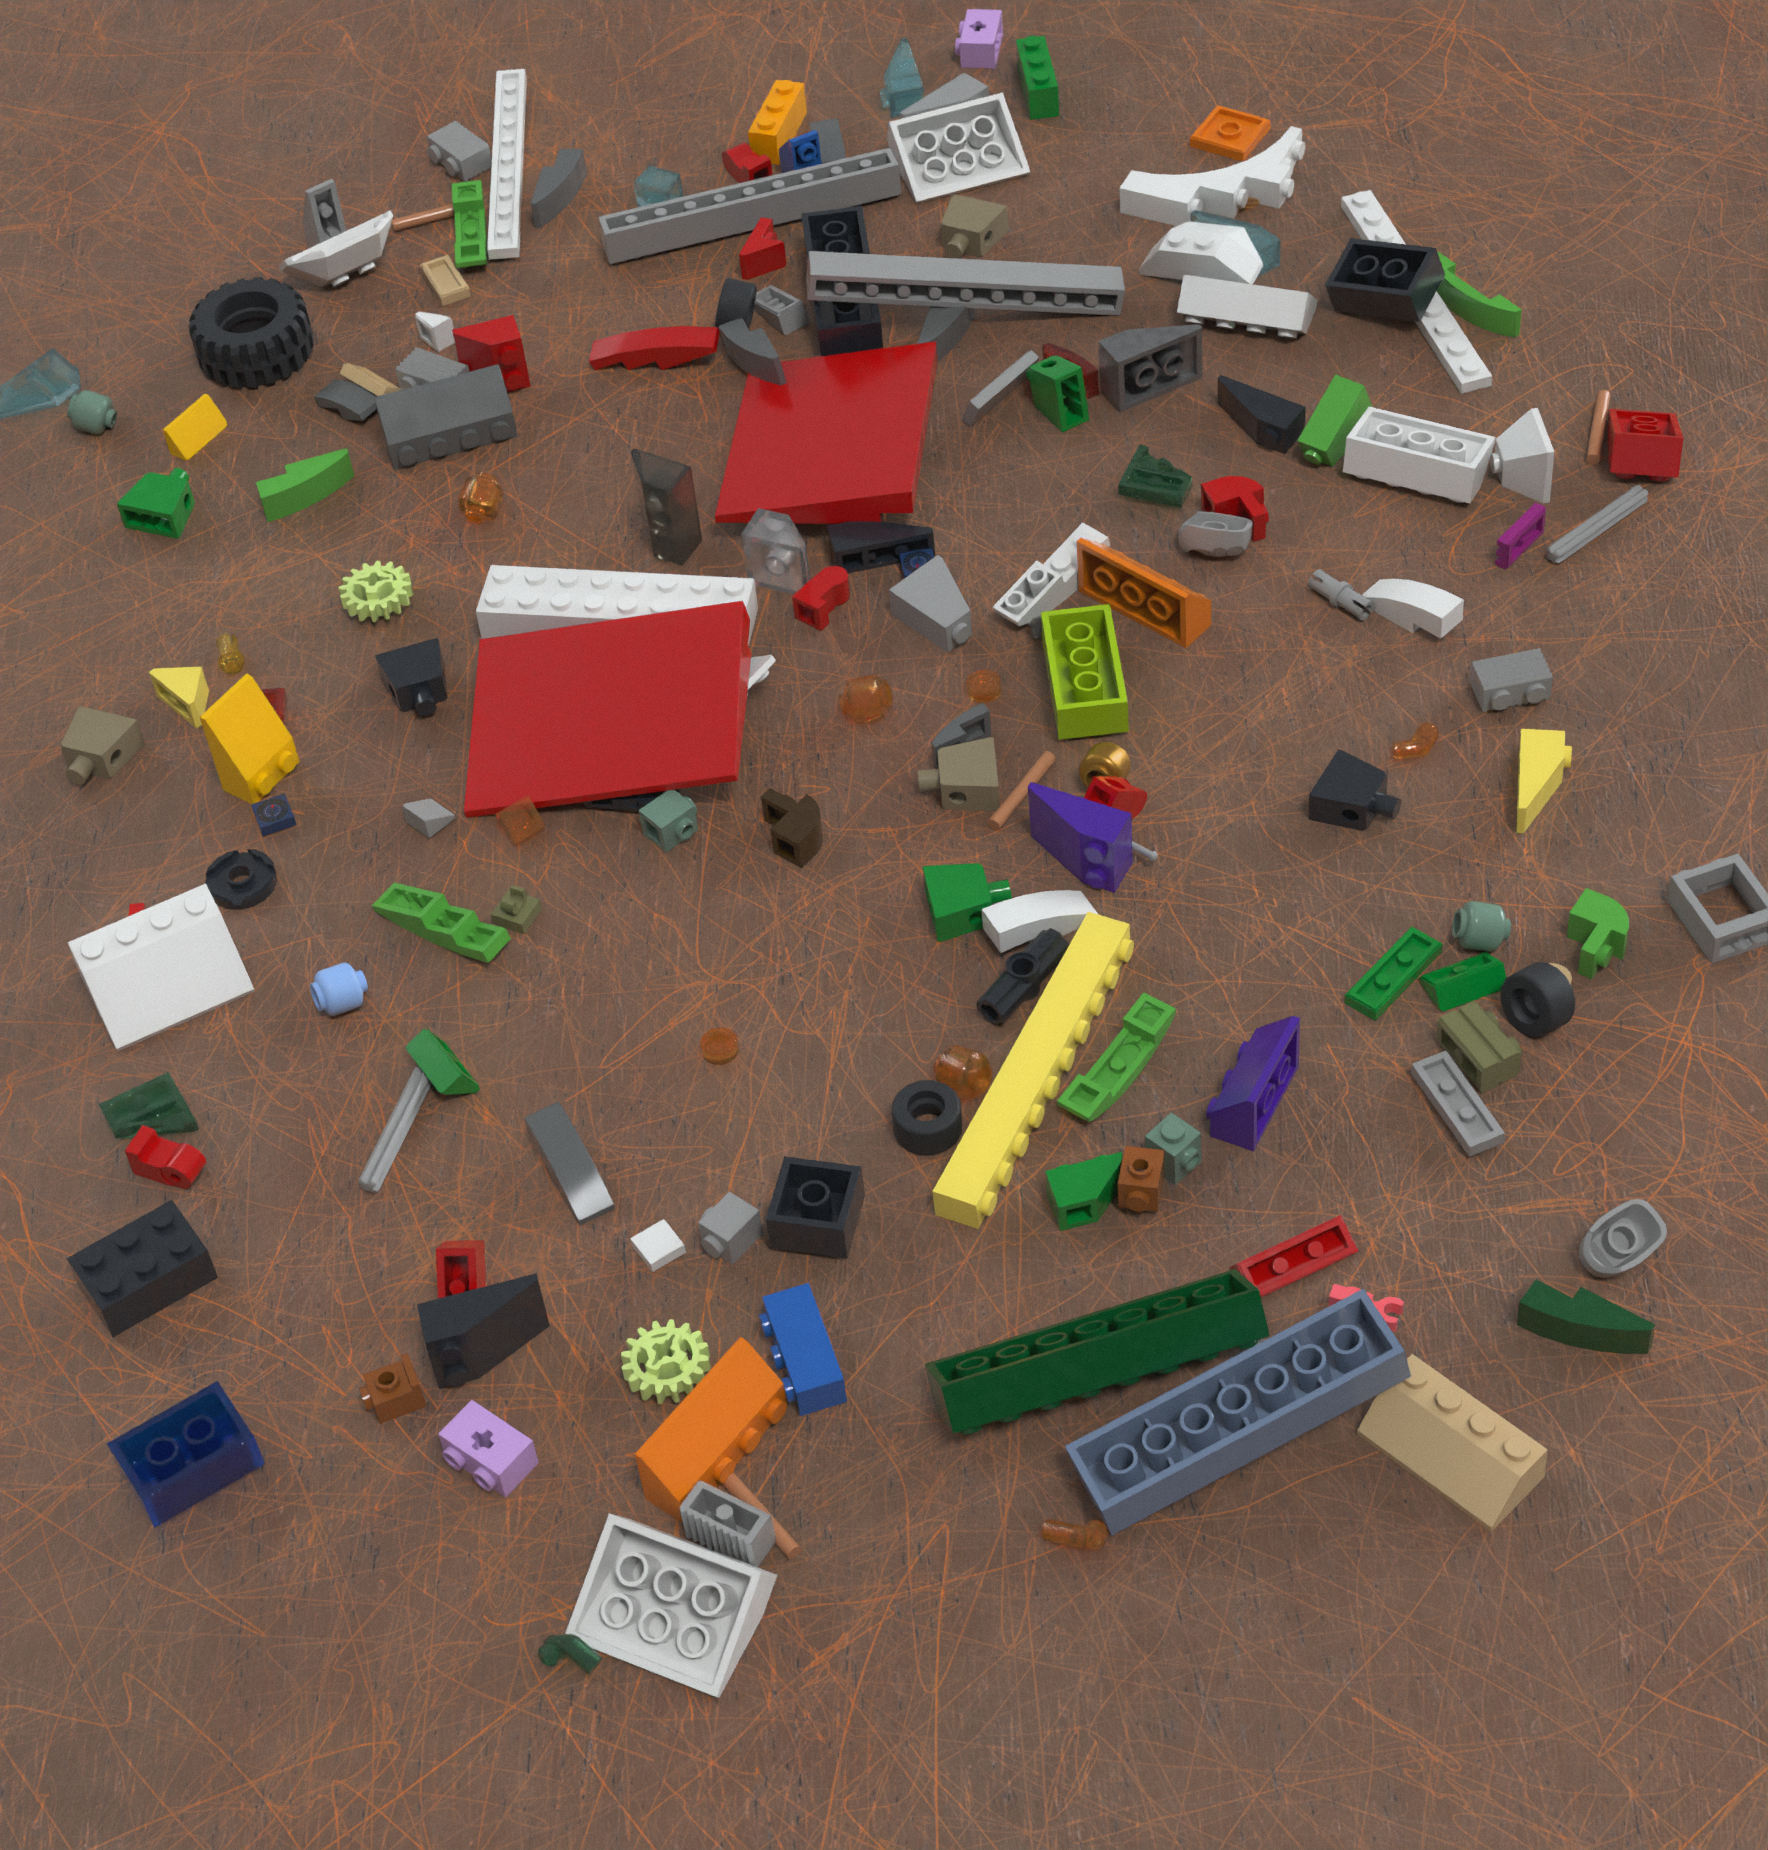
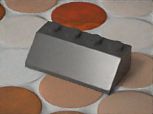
[374,364,518,470]

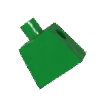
[1026,355,1090,433]
[117,468,195,539]
[923,863,1012,942]

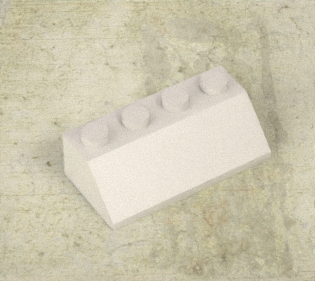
[1177,275,1318,339]
[1343,407,1496,503]

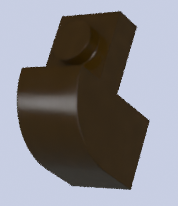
[761,788,823,868]

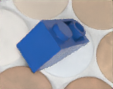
[779,130,822,173]

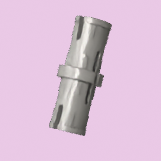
[1308,569,1375,621]

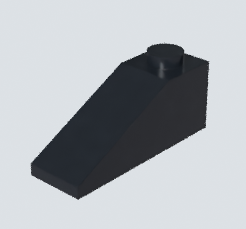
[1218,375,1306,454]
[827,521,935,574]

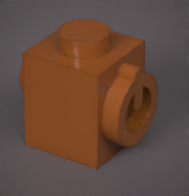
[1118,1146,1165,1213]

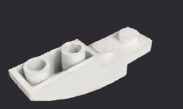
[992,522,1110,626]

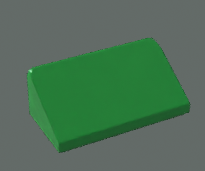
[1419,952,1507,1011]
[406,1028,480,1095]

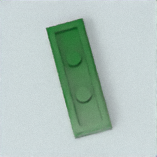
[1344,926,1443,1021]

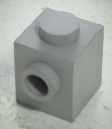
[698,1191,763,1265]

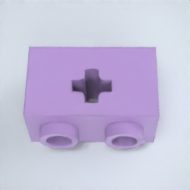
[955,9,1003,69]
[438,1400,539,1498]

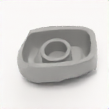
[1178,511,1253,557]
[1578,1199,1667,1278]

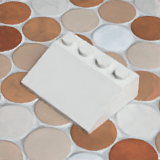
[886,93,1031,204]
[68,884,255,1052]
[564,1514,777,1698]

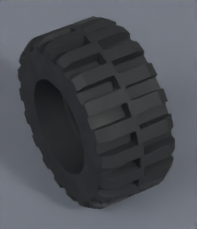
[189,277,314,389]

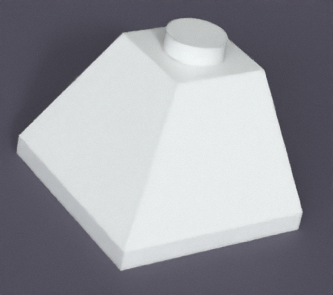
[1490,408,1554,503]

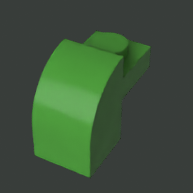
[1567,888,1629,979]

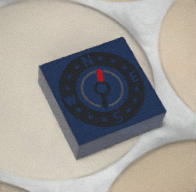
[899,548,934,578]
[251,793,296,836]

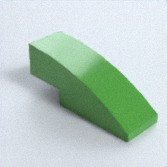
[256,448,354,522]

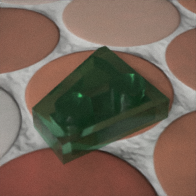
[1118,444,1192,508]
[99,1072,199,1139]

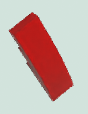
[589,326,720,370]

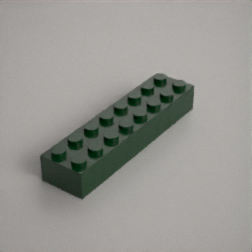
[924,1269,1270,1435]

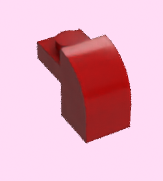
[1201,476,1269,542]

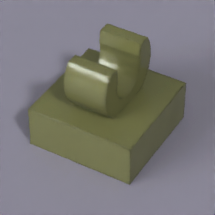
[491,885,542,934]

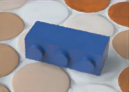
[758,1283,847,1416]

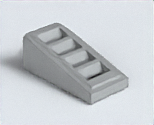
[754,285,809,335]

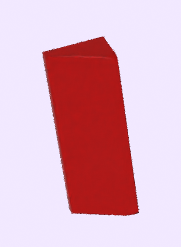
[1230,1215,1359,1297]

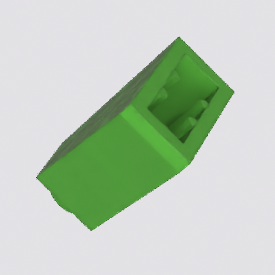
[1297,374,1373,467]

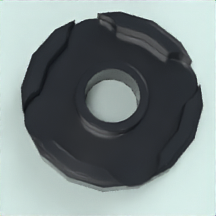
[205,849,278,910]

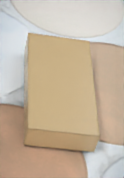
[420,255,471,306]
[340,363,402,396]

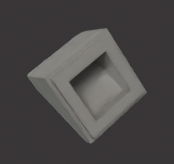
[402,799,455,838]

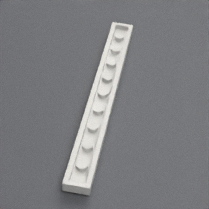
[487,69,527,260]
[1341,190,1492,394]

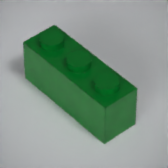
[1016,35,1059,120]

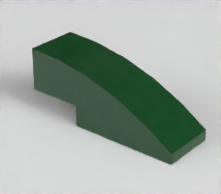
[1517,1279,1655,1354]

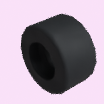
[715,278,757,334]
[1500,962,1576,1038]
[892,1080,962,1155]

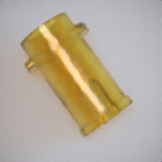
[216,633,245,674]

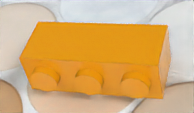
[748,80,807,165]

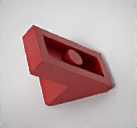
[739,217,787,280]

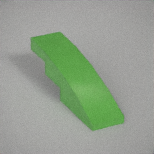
[372,882,511,963]

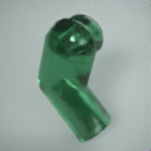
[537,1634,603,1675]

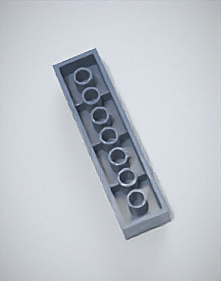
[1065,1288,1411,1536]

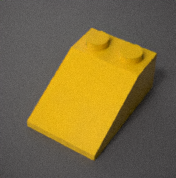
[200,673,300,804]

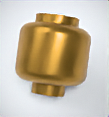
[1079,742,1131,788]

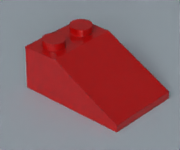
[1608,409,1684,481]

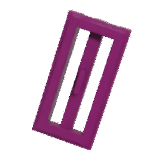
[1495,502,1546,570]

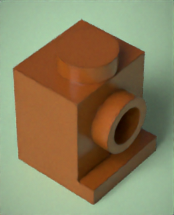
[359,1353,427,1424]

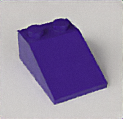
[1028,782,1133,893]

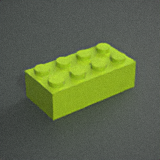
[1041,604,1129,740]

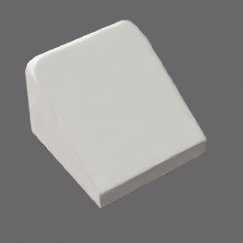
[415,312,454,352]

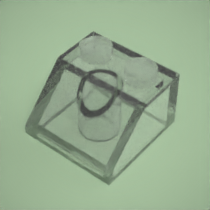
[741,508,810,595]

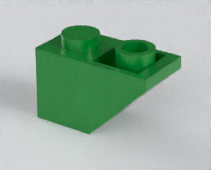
[1045,1152,1123,1231]

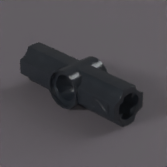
[977,928,1069,1025]

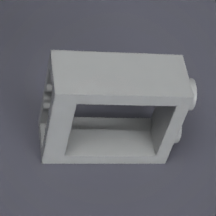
[1667,854,1768,964]

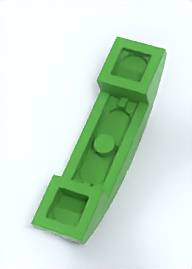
[452,180,488,268]
[1437,251,1522,337]
[1057,992,1176,1122]

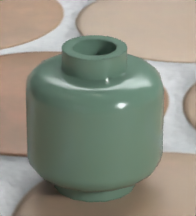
[67,390,117,435]
[1452,901,1511,952]

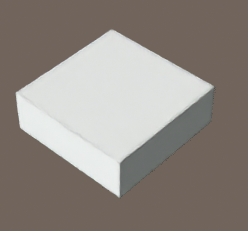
[630,1219,686,1272]

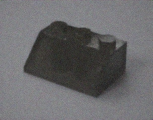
[630,448,702,566]

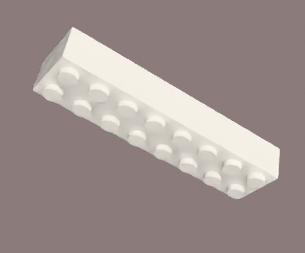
[476,565,758,646]

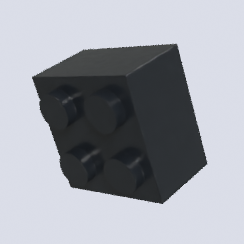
[766,1156,865,1259]

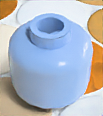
[310,962,368,1016]

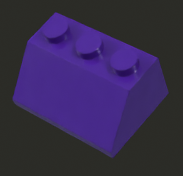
[1206,1016,1300,1151]

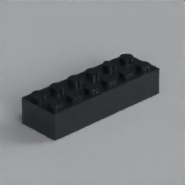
[801,206,883,357]

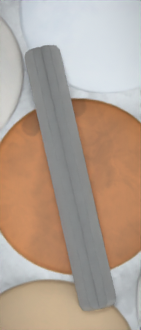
[1546,485,1648,564]
[359,1066,432,1193]

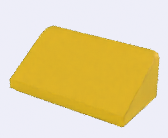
[163,393,228,461]

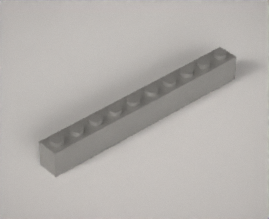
[598,148,901,264]
[806,251,1125,315]

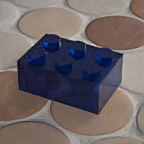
[107,1381,265,1527]

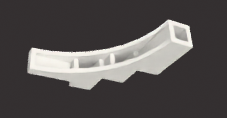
[1119,126,1305,226]

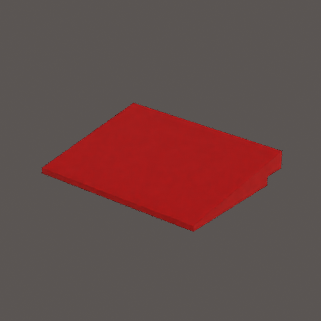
[715,341,938,524]
[464,601,752,818]

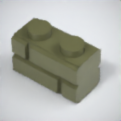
[1436,1001,1522,1093]

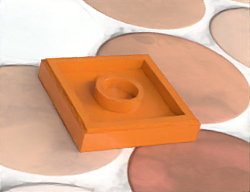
[1190,105,1271,162]

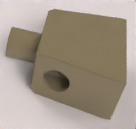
[941,194,1008,259]
[61,706,145,785]
[918,737,1000,811]

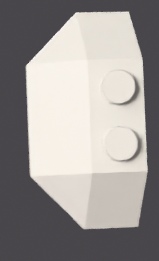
[279,210,393,287]
[1138,221,1263,285]

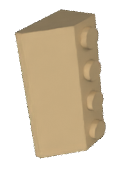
[1357,1354,1548,1532]

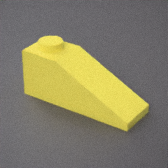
[1516,729,1572,833]

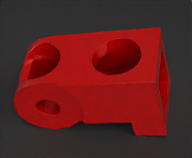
[722,142,773,183]
[792,566,850,631]
[1084,776,1147,819]
[125,1125,207,1189]

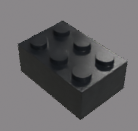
[1325,238,1445,322]
[66,1200,218,1337]

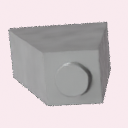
[889,555,972,653]

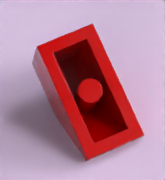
[436,1240,486,1299]

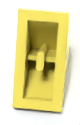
[149,667,209,729]

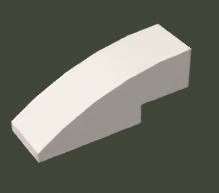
[1362,579,1464,639]
[982,890,1099,953]

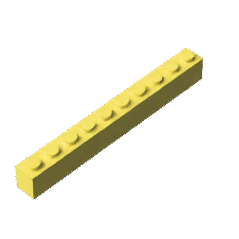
[932,912,1134,1229]

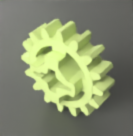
[339,561,413,622]
[621,1319,711,1404]

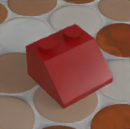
[452,315,531,392]

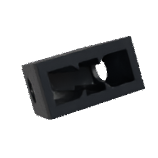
[375,638,448,716]
[1309,749,1401,831]

